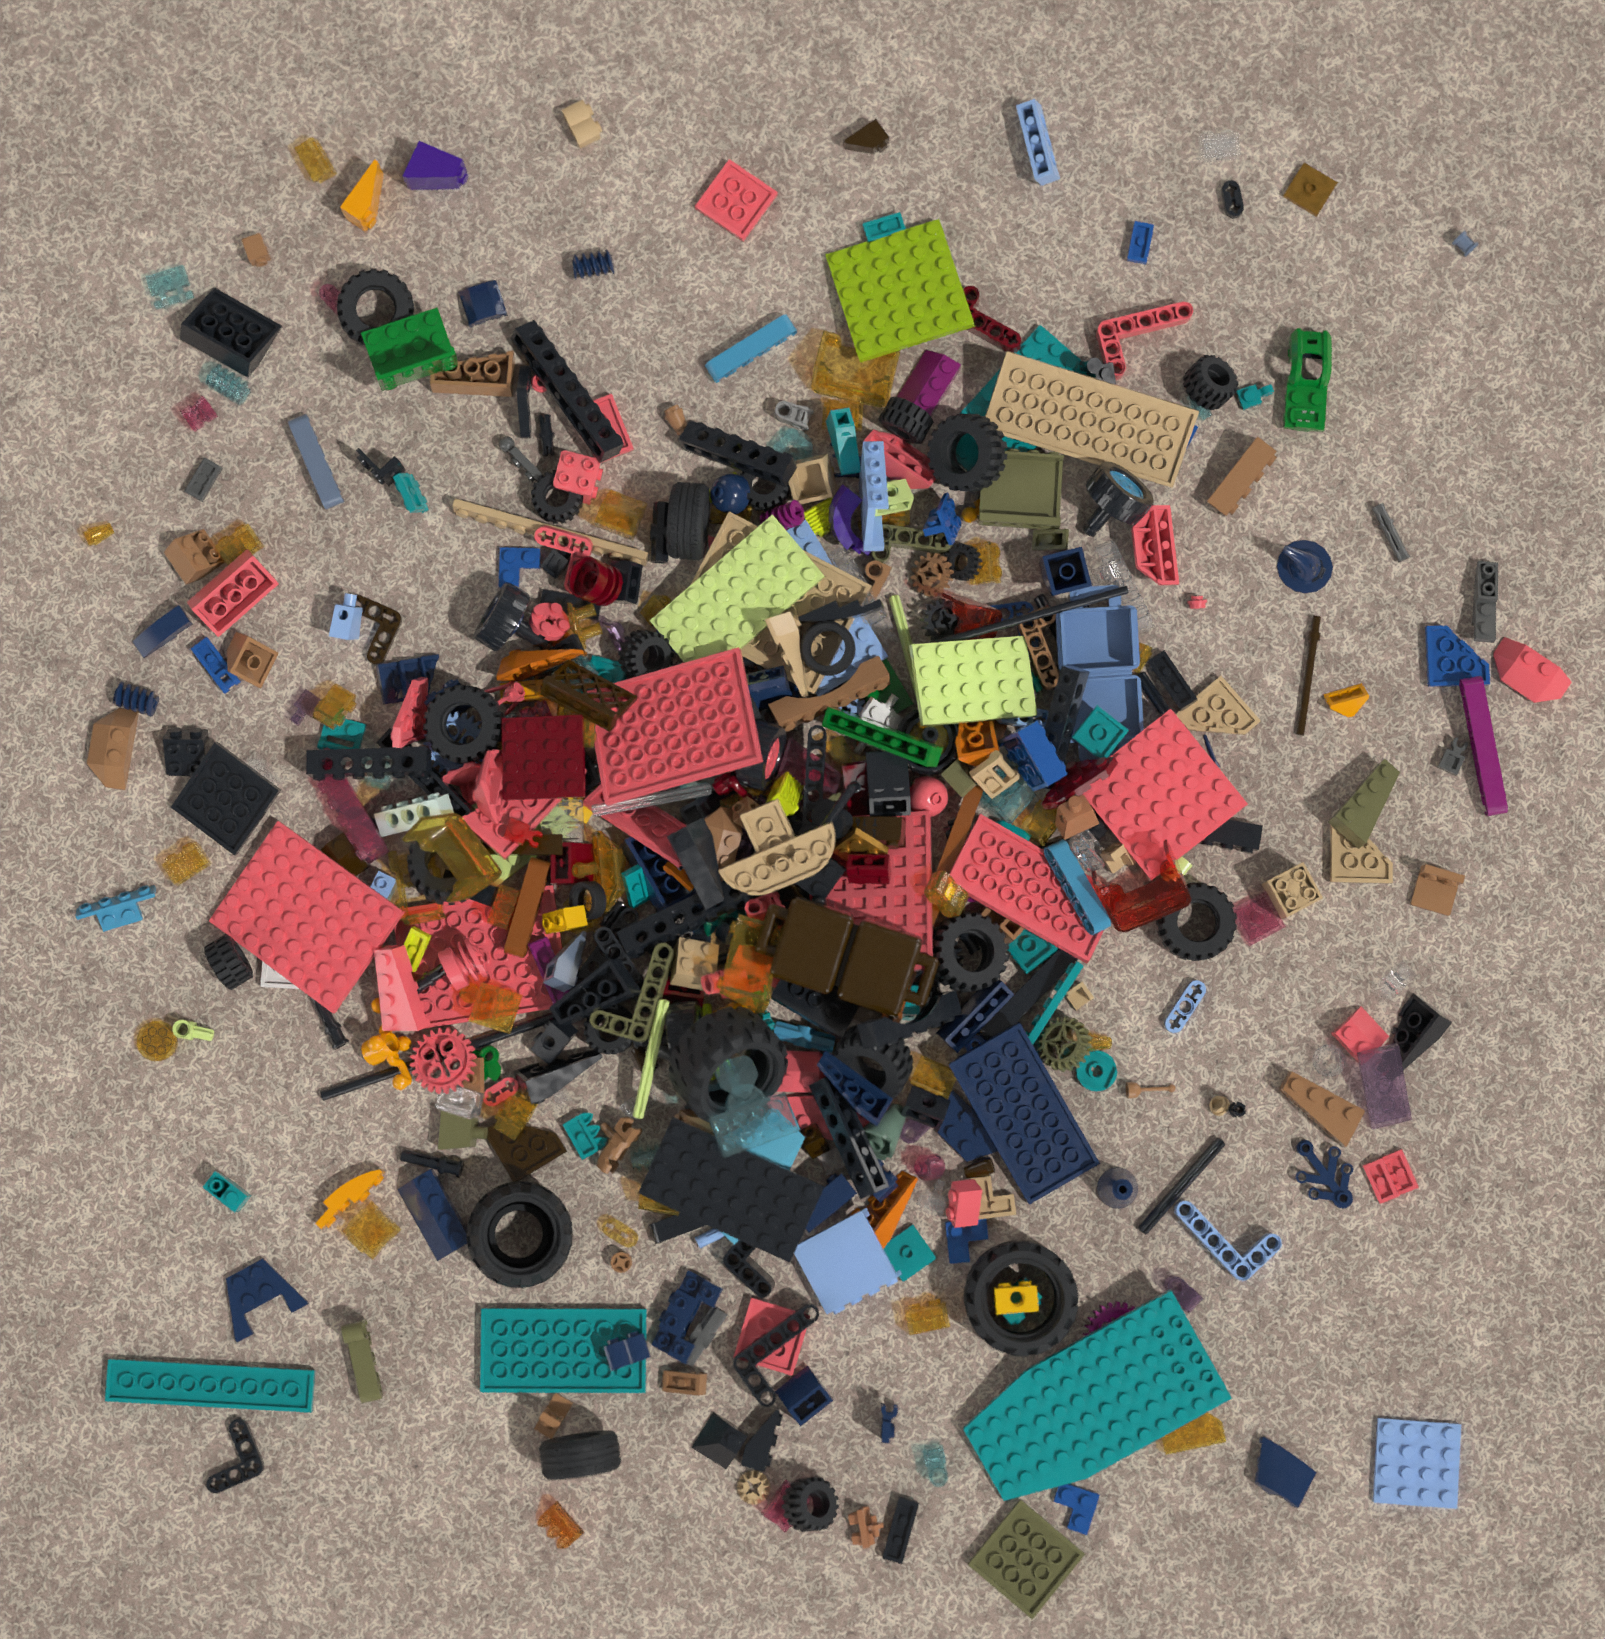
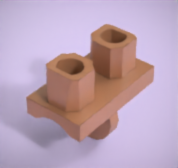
[848,1506,884,1548]

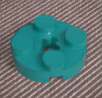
[1076,1051,1117,1092]

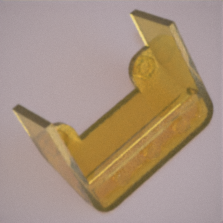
[402,813,502,903]

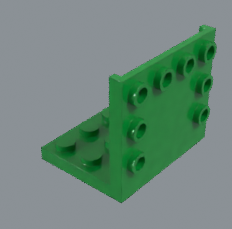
[361,307,458,391]

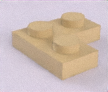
[970,1176,1016,1219]

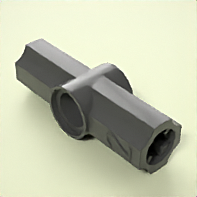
[687,1306,728,1367]

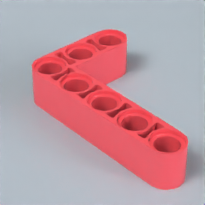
[1096,302,1193,380]

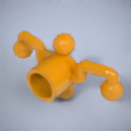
[361,997,412,1090]

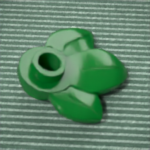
[472,1046,501,1081]

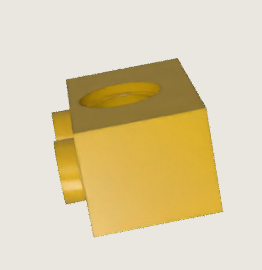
[542,905,588,934]
[993,1281,1039,1314]

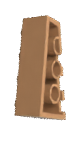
[430,351,515,397]
[1207,436,1277,516]
[1279,1071,1365,1147]

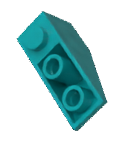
[826,408,861,475]

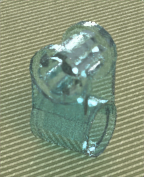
[922,1445,948,1487]

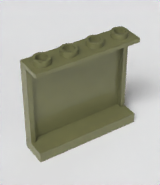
[978,449,1064,530]

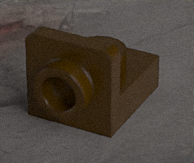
[799,1123,831,1159]

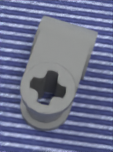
[775,401,814,431]

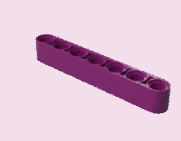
[1459,676,1508,817]

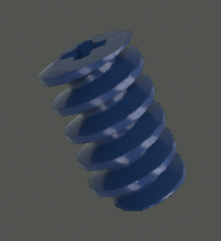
[572,249,615,280]
[113,681,160,717]

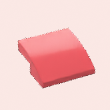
[1363,1149,1419,1204]

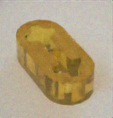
[602,1218,638,1248]

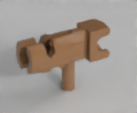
[596,1117,643,1174]

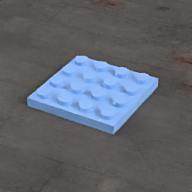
[1373,1418,1461,1509]

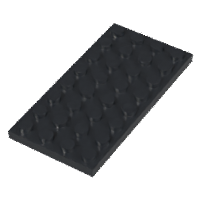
[638,1116,825,1263]

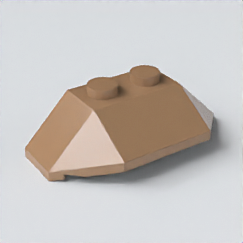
[87,708,139,790]
[704,806,742,882]

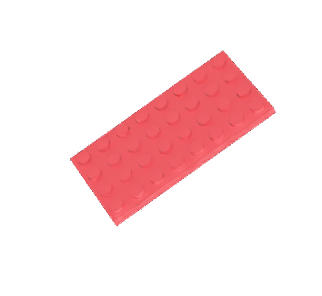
[945,814,1121,964]

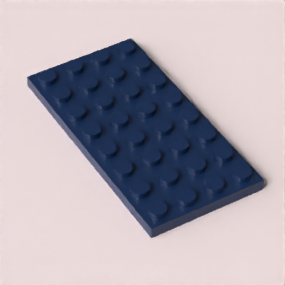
[948,1022,1100,1205]

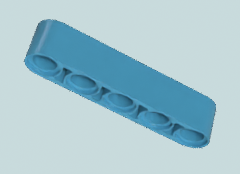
[705,314,798,383]
[1044,839,1111,935]

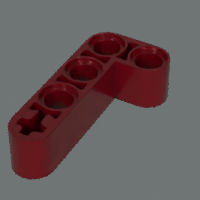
[963,285,1021,353]

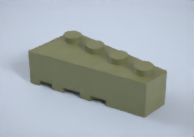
[1328,759,1400,849]

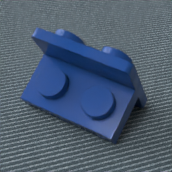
[923,492,961,545]

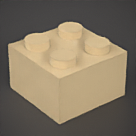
[789,453,838,504]
[670,937,719,991]

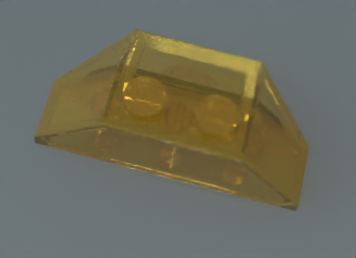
[591,831,626,913]

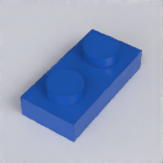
[1127,221,1154,265]

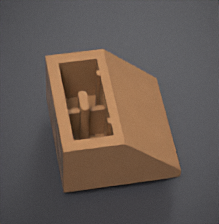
[164,529,226,585]

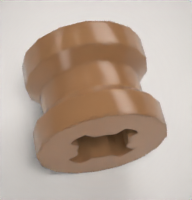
[611,1251,632,1273]

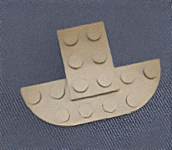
[718,798,835,895]

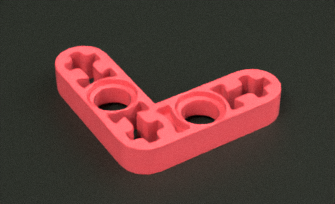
[535,525,593,594]

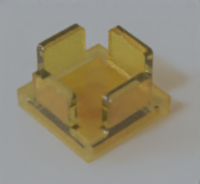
[343,1201,402,1260]

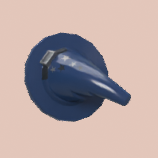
[1277,540,1333,594]

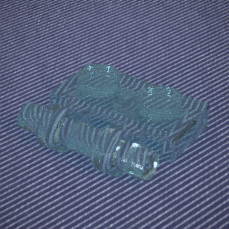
[145,265,195,310]

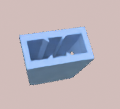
[329,593,362,640]

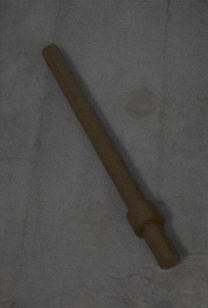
[1296,616,1321,736]

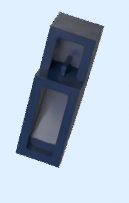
[133,605,193,658]

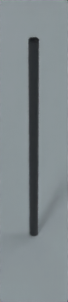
[930,586,1129,643]

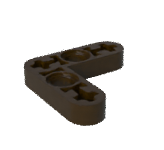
[355,594,402,665]

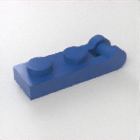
[191,637,241,694]

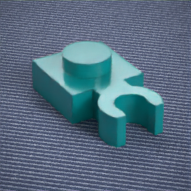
[758,1010,775,1030]

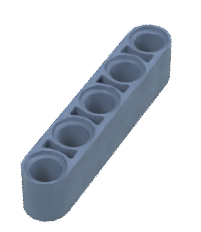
[288,414,344,510]

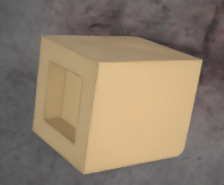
[1100,843,1136,873]
[1065,981,1094,1010]

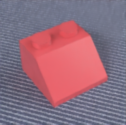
[1331,1006,1389,1064]

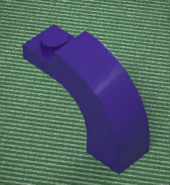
[829,484,871,556]

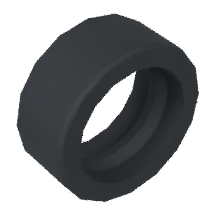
[569,881,607,920]

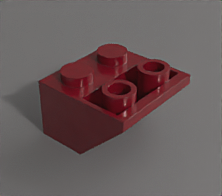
[551,842,594,885]

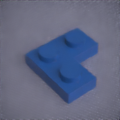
[499,547,541,588]
[945,1219,988,1264]
[1053,1484,1100,1535]

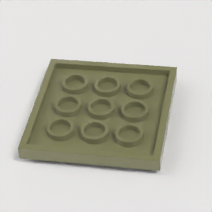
[968,1499,1085,1620]

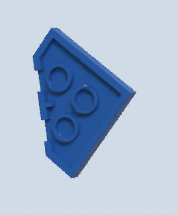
[1425,625,1490,687]

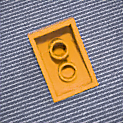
[340,159,384,232]

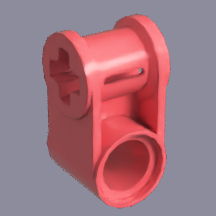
[745,891,786,925]

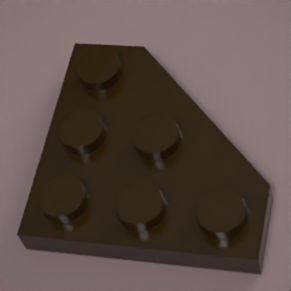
[487,1120,568,1182]

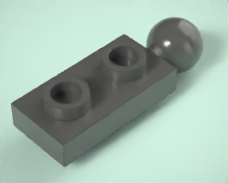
[499,436,544,482]

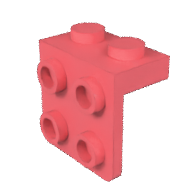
[553,450,603,505]
[442,761,481,805]

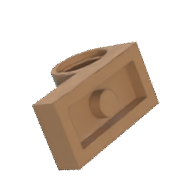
[865,560,892,603]
[662,1370,707,1396]

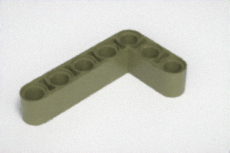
[590,943,675,1042]

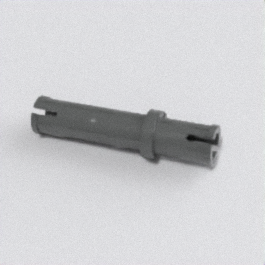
[1372,503,1410,563]

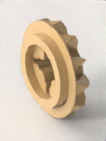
[737,1470,770,1505]

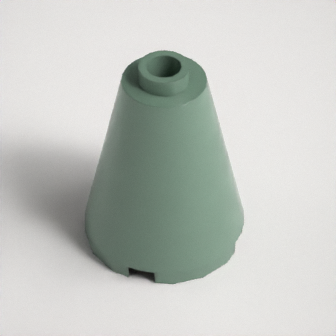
[863,1104,906,1160]

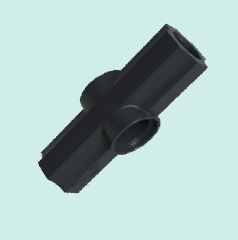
[650,501,669,564]

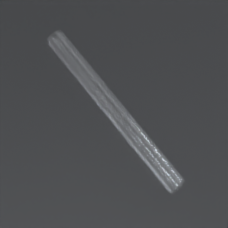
[591,783,712,817]

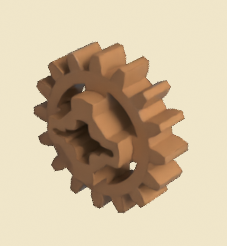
[911,553,954,597]

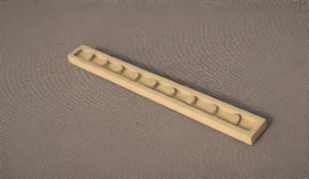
[452,499,648,566]

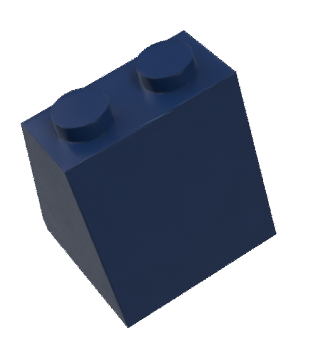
[1039,547,1092,596]

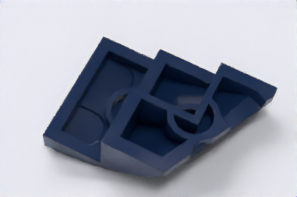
[376,654,439,705]
[1255,1437,1317,1508]

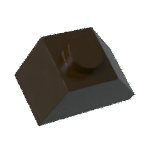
[843,118,890,154]

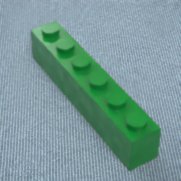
[822,707,943,767]

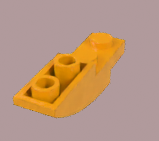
[315,1169,385,1229]

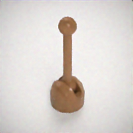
[1126,1082,1176,1099]

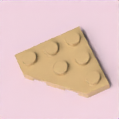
[1176,676,1261,735]
[1330,824,1393,884]

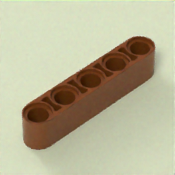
[504,857,551,958]

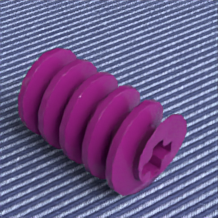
[760,500,805,530]

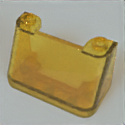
[811,331,901,407]
[716,914,783,1014]

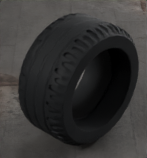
[800,621,856,676]

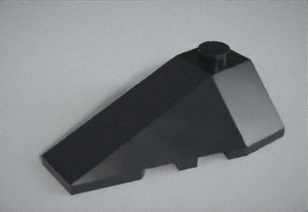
[667,818,724,910]
[1377,993,1452,1081]

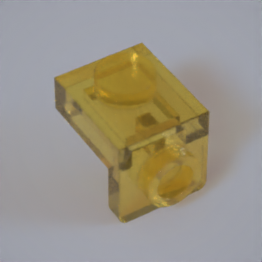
[889,510,910,527]

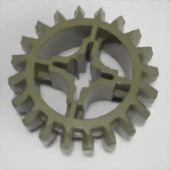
[1037,1016,1092,1072]

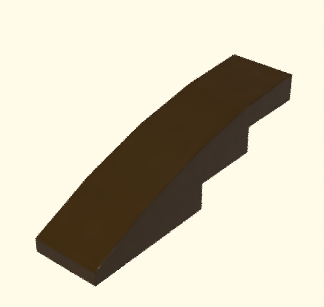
[483,834,563,856]

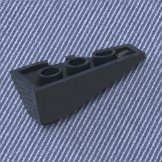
[513,1049,602,1104]

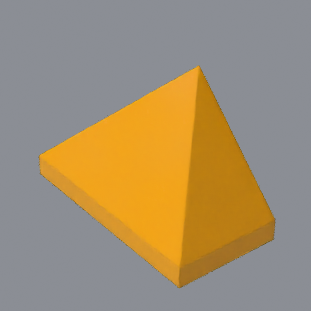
[1323,683,1369,718]

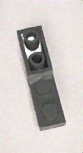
[1472,561,1498,643]

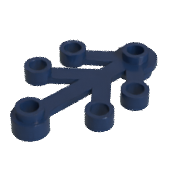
[1295,1140,1354,1209]

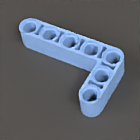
[1174,1200,1282,1281]

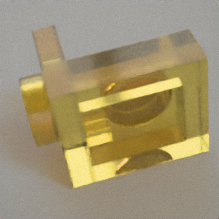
[640,595,672,626]

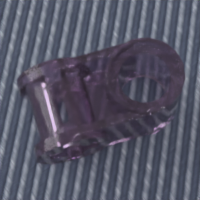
[1164,1276,1203,1314]

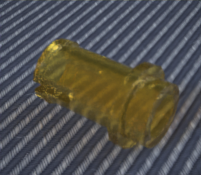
[572,861,599,878]

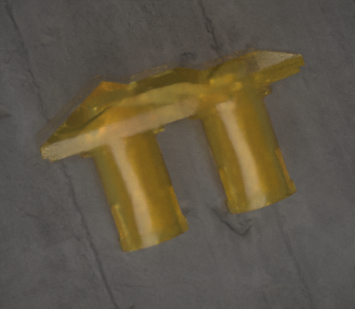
[567,602,603,650]

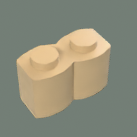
[562,100,602,149]

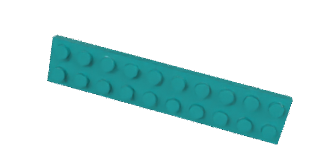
[105,1359,316,1413]

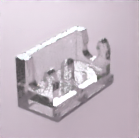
[435,1085,484,1119]

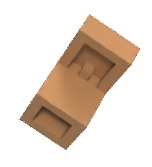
[981,907,1025,944]

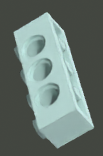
[374,792,455,837]

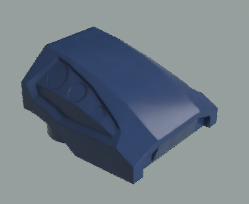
[459,280,508,328]

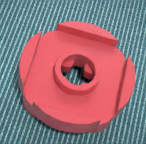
[529,603,570,641]

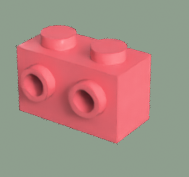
[946,1179,982,1228]

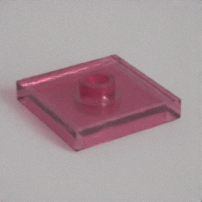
[1233,891,1286,946]

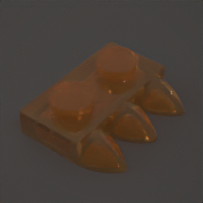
[538,1501,584,1549]

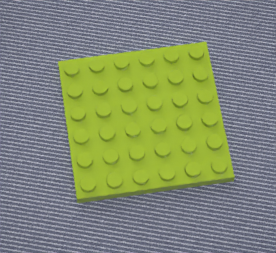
[825,219,975,363]

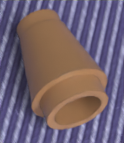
[664,404,687,436]

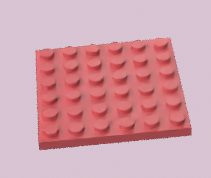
[1082,709,1248,880]

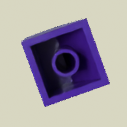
[403,141,468,190]

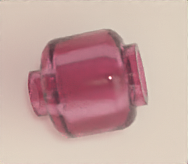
[914,1153,945,1181]

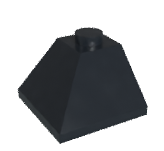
[691,1412,748,1470]

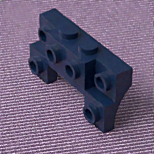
[651,1270,724,1364]

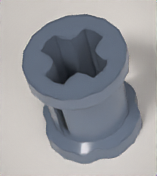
[1452,230,1479,257]

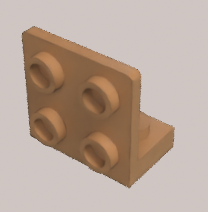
[1410,864,1465,916]

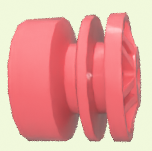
[438,937,489,991]

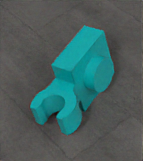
[1236,384,1274,410]

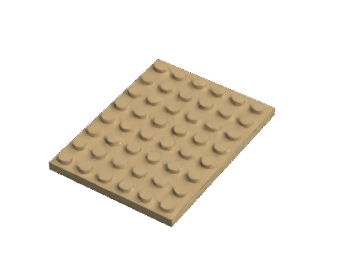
[691,512,872,694]

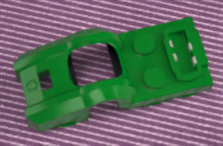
[1283,328,1332,432]

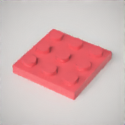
[695,159,778,242]
[733,1297,811,1376]

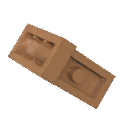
[534,1393,573,1439]

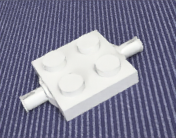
[853,694,903,755]

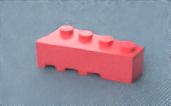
[374,945,431,1031]

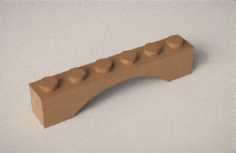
[768,655,890,731]

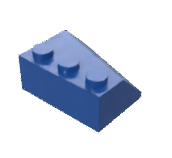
[997,721,1068,792]

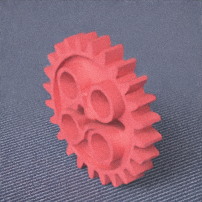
[410,1028,477,1095]

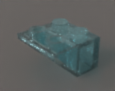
[980,768,1036,824]

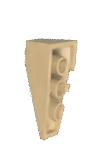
[765,612,808,697]

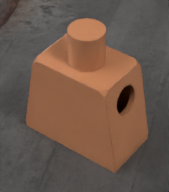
[1055,795,1099,840]

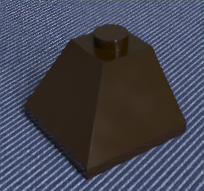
[321,832,369,876]

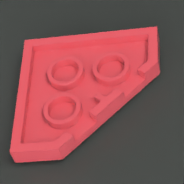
[391,677,428,748]

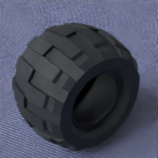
[466,1181,573,1289]

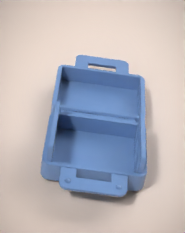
[1055,585,1144,761]

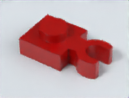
[504,818,543,848]

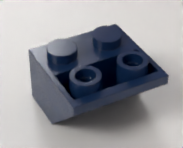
[775,1365,833,1427]

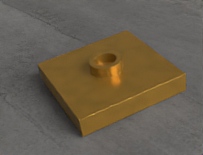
[1283,162,1338,217]

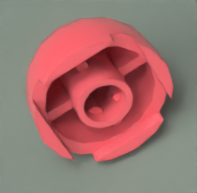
[910,776,948,817]

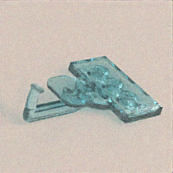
[708,1056,800,1158]

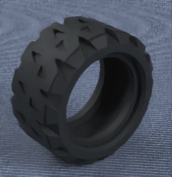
[669,1006,788,1124]
[964,1240,1079,1357]

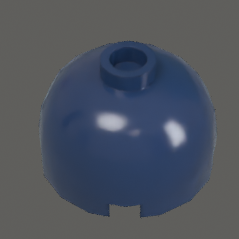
[710,473,750,514]

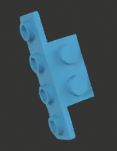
[75,885,156,932]

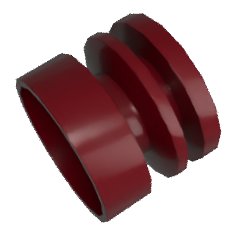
[568,556,623,606]

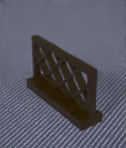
[540,659,637,732]

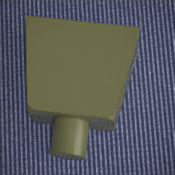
[438,1110,488,1150]

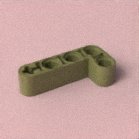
[872,524,952,564]
[341,1319,383,1404]

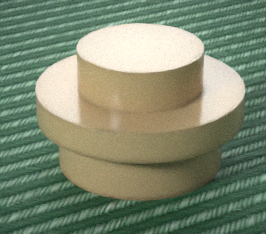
[1210,1096,1230,1116]

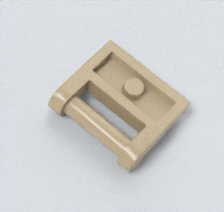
[969,750,1020,799]

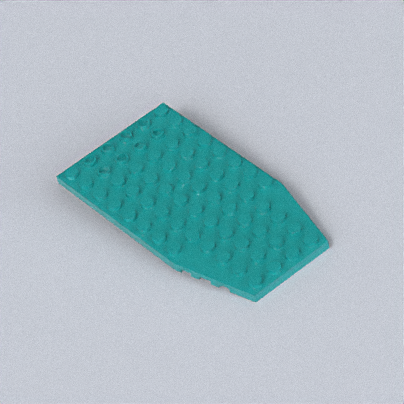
[963,1289,1232,1501]

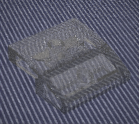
[541,799,584,843]

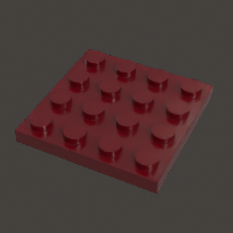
[502,715,585,801]

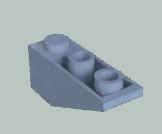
[543,931,587,992]

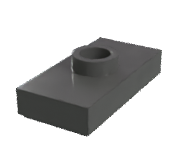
[184,457,223,502]

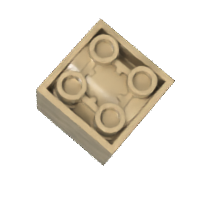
[1261,862,1323,920]

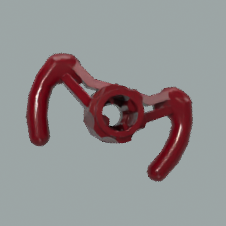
[712,770,753,799]

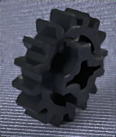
[920,599,963,641]

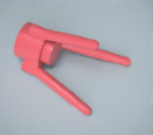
[484,681,525,716]

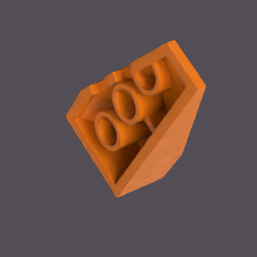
[496,649,584,682]
[955,720,999,767]
[849,1171,918,1249]

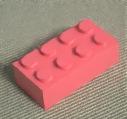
[187,549,279,637]

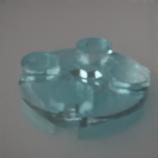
[773,428,813,461]

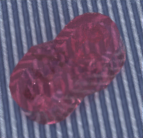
[319,284,340,316]

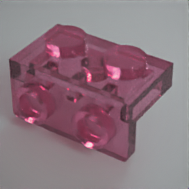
[760,1479,810,1533]

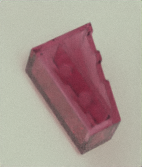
[777,736,842,795]

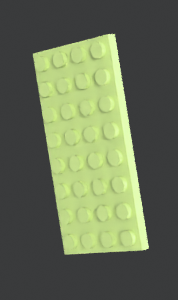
[650,514,825,663]

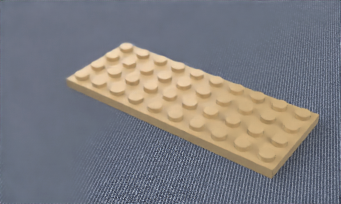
[985,351,1199,488]

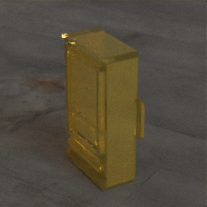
[388,851,446,926]

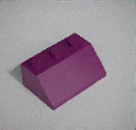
[897,349,961,416]

